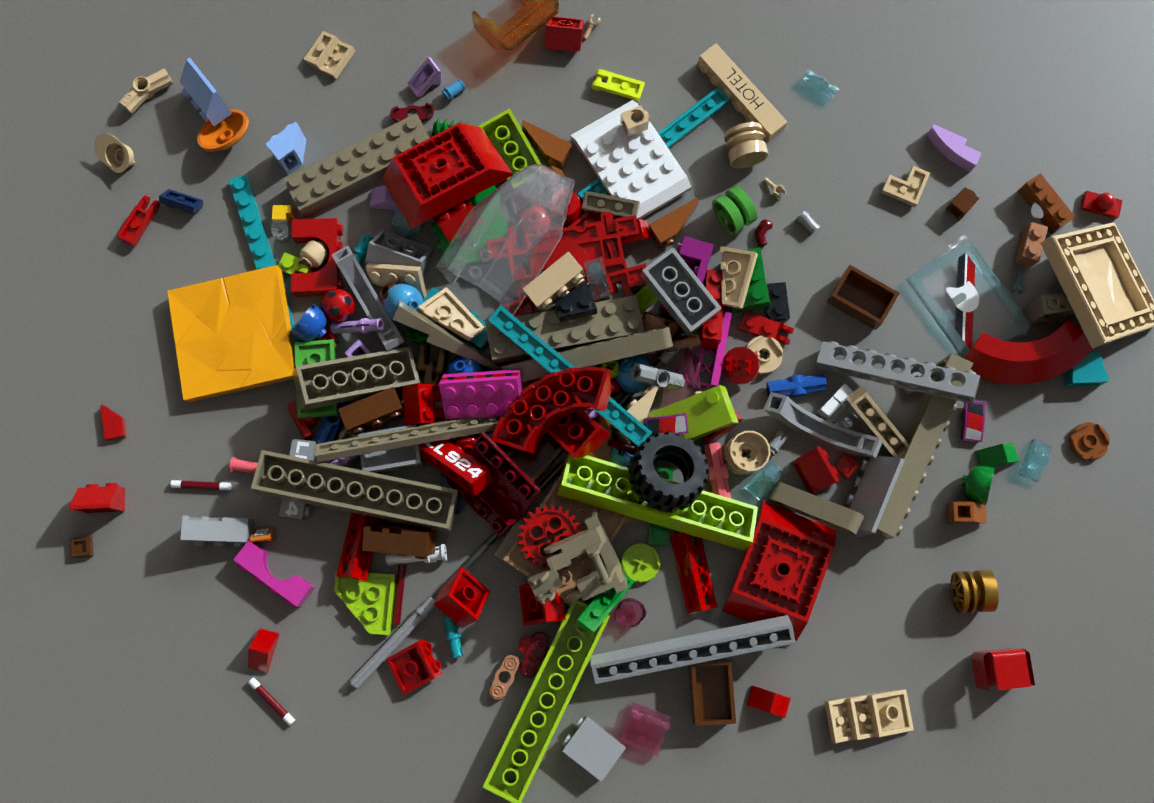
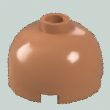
[641,311,679,337]

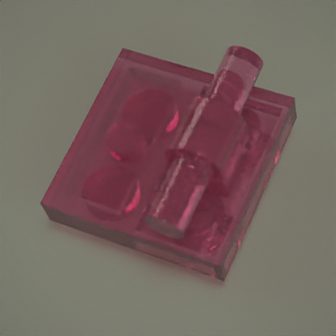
[619,702,671,756]

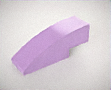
[927,124,981,172]

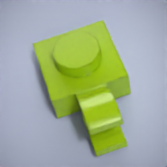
[278,252,312,276]

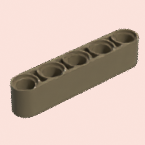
[768,481,864,535]

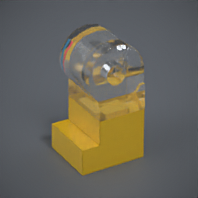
[271,205,295,243]

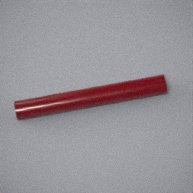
[608,439,658,461]
[392,564,406,625]

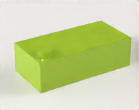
[478,108,544,193]
[648,385,738,440]

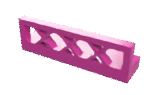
[694,311,732,389]

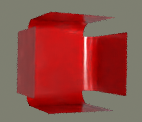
[971,648,1035,691]

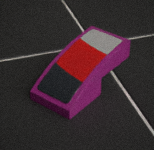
[961,401,985,442]
[644,413,688,436]

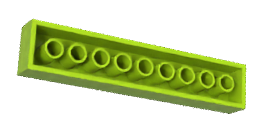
[556,453,758,551]
[483,600,610,803]

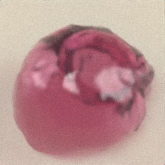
[614,598,647,628]

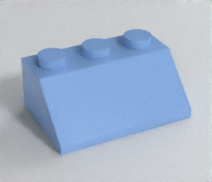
[180,57,232,126]

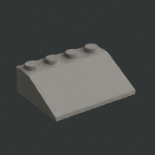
[845,456,905,538]

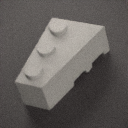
[180,515,254,547]

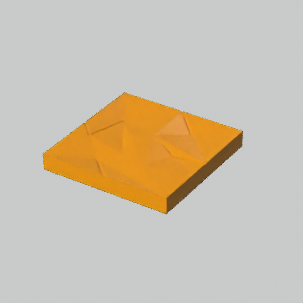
[167,265,295,402]

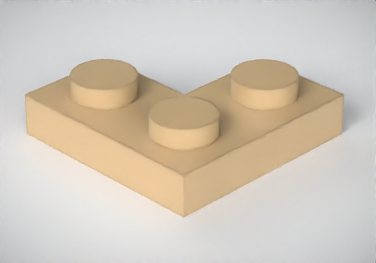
[881,166,930,207]

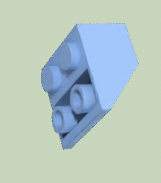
[266,121,306,174]

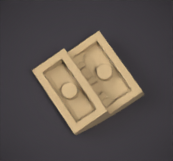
[303,31,356,79]

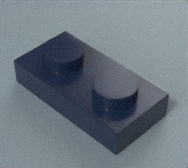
[159,189,203,214]

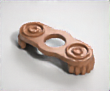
[489,654,521,700]

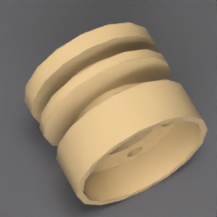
[724,122,768,168]
[723,431,771,475]

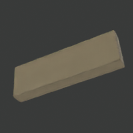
[581,191,640,218]

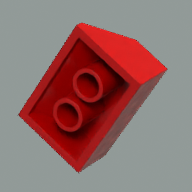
[547,410,610,459]

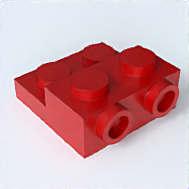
[385,639,442,696]

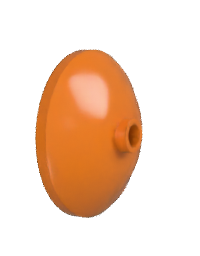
[197,109,249,152]

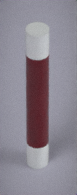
[171,480,231,491]
[248,677,295,726]

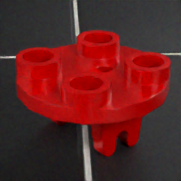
[722,347,760,385]

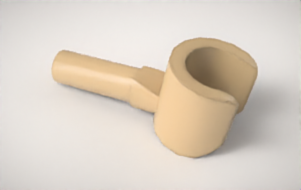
[583,14,601,39]
[763,178,786,200]

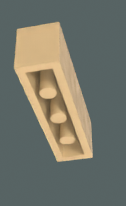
[846,386,909,458]

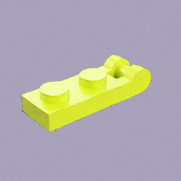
[591,69,645,101]

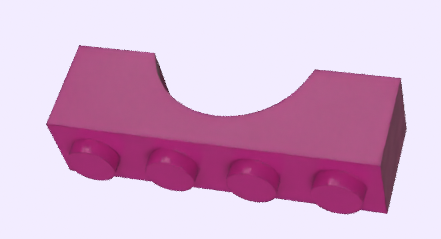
[234,540,315,607]

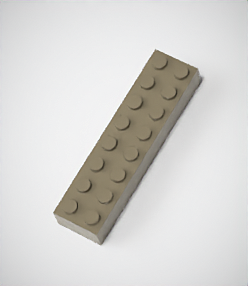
[283,114,430,218]
[485,295,645,365]

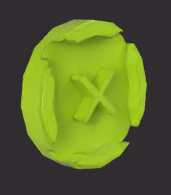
[621,543,661,583]

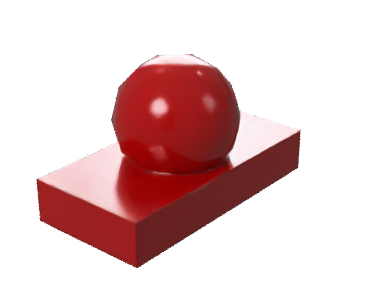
[1080,191,1123,219]
[288,401,318,441]

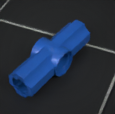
[766,374,827,398]
[314,401,352,444]

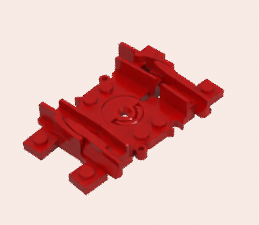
[487,212,647,317]

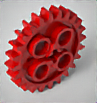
[518,504,582,568]

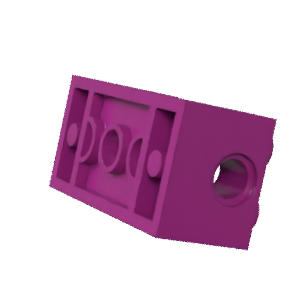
[659,236,714,321]

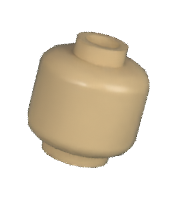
[299,241,328,269]

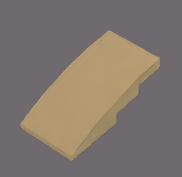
[824,689,914,743]

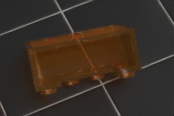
[472,0,559,50]

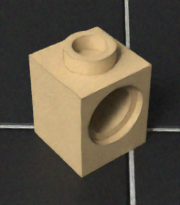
[620,105,650,137]

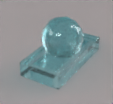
[1018,439,1052,482]

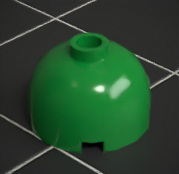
[961,465,995,505]

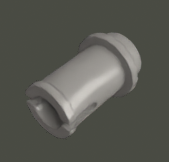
[796,211,820,235]
[769,431,788,456]

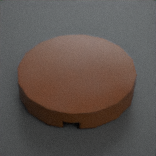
[1069,422,1110,461]

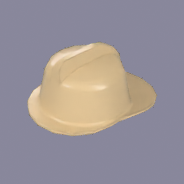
[94,133,136,173]

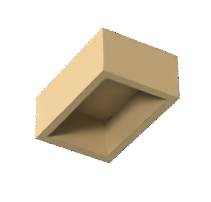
[523,251,586,312]

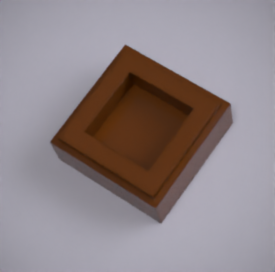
[70,536,93,559]

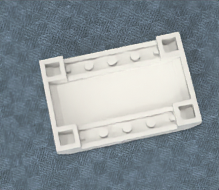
[570,100,691,219]

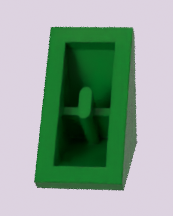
[976,443,1019,467]

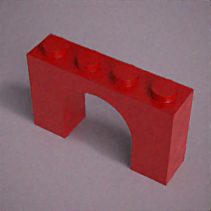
[291,218,344,297]

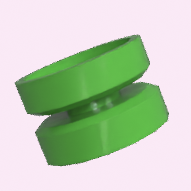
[712,186,758,235]

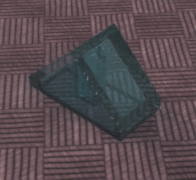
[745,459,785,500]

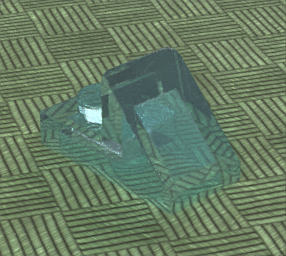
[584,257,611,300]

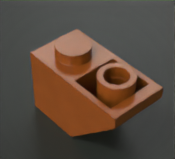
[946,502,987,524]

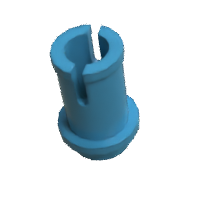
[442,79,466,101]

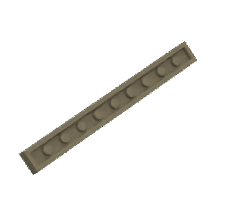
[315,416,503,462]

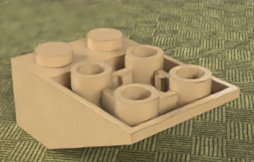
[612,386,658,444]

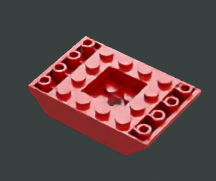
[382,123,513,229]
[722,501,837,641]

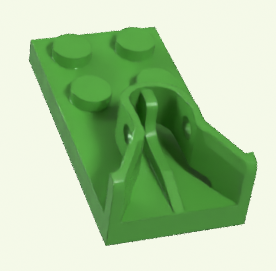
[294,339,338,419]

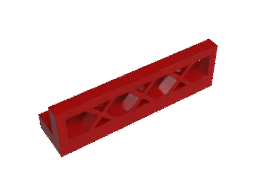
[336,513,381,582]
[670,533,717,614]

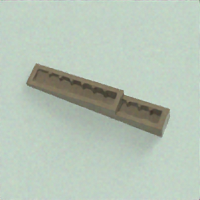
[393,300,499,371]

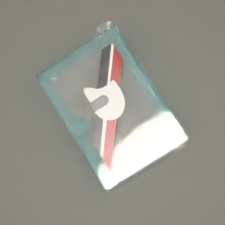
[906,234,1032,358]

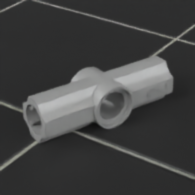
[630,363,685,391]

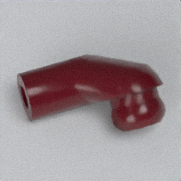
[755,219,773,247]

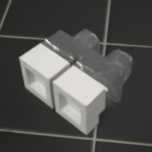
[817,384,860,429]

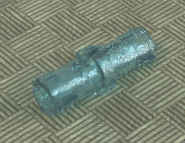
[802,69,839,98]

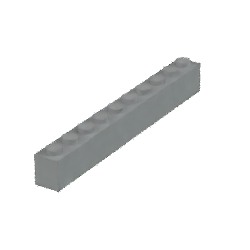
[591,615,796,684]

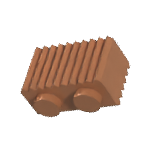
[1014,222,1048,268]

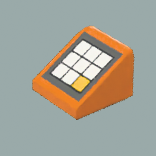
[250,526,275,543]

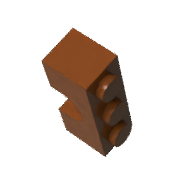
[1018,173,1075,234]

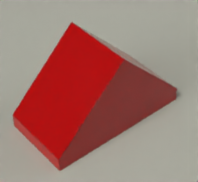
[248,628,280,673]
[747,685,791,718]

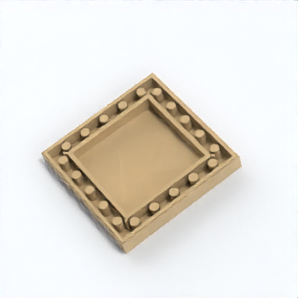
[1040,222,1154,349]

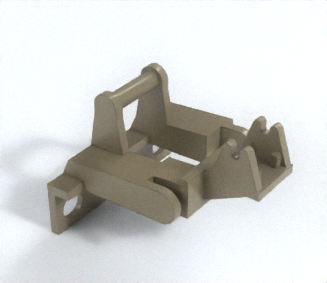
[527,509,628,604]

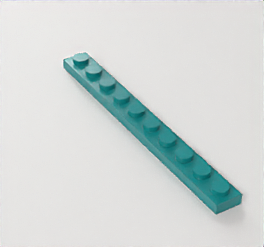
[578,86,730,202]
[229,174,301,347]
[488,305,652,447]

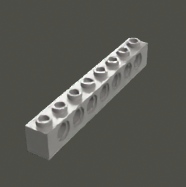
[816,341,980,404]

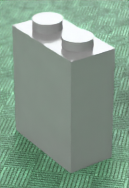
[562,716,626,782]

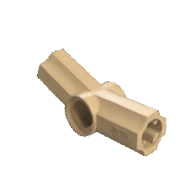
[119,68,173,114]

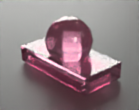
[674,349,701,391]

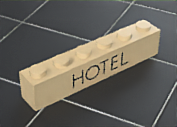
[698,43,787,142]

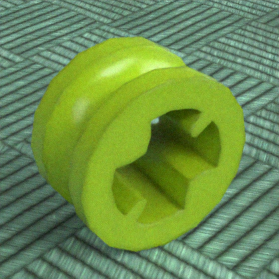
[601,360,619,378]

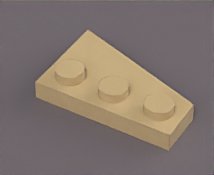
[720,246,758,309]
[366,263,427,300]
[417,287,485,341]

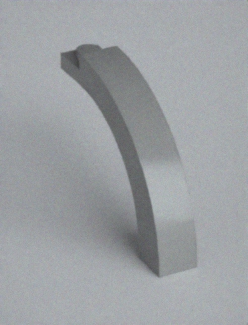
[331,246,404,351]
[763,392,883,459]

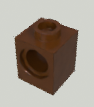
[946,187,980,221]

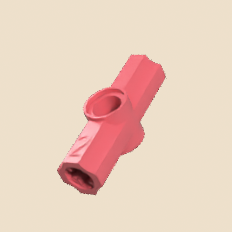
[703,443,731,499]

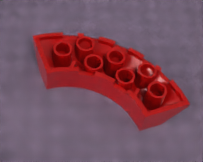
[964,320,1092,385]
[491,366,611,454]

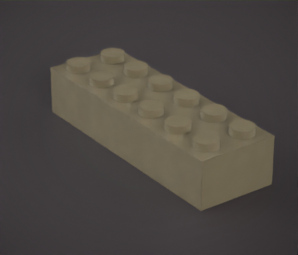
[292,347,420,411]

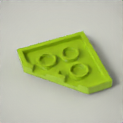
[334,571,396,635]

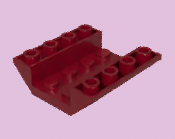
[446,432,541,537]

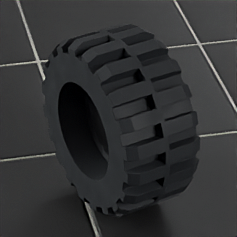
[629,432,709,512]

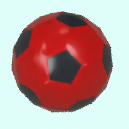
[321,289,355,322]

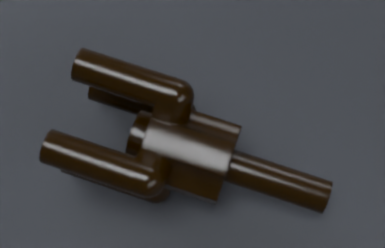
[416,344,449,384]

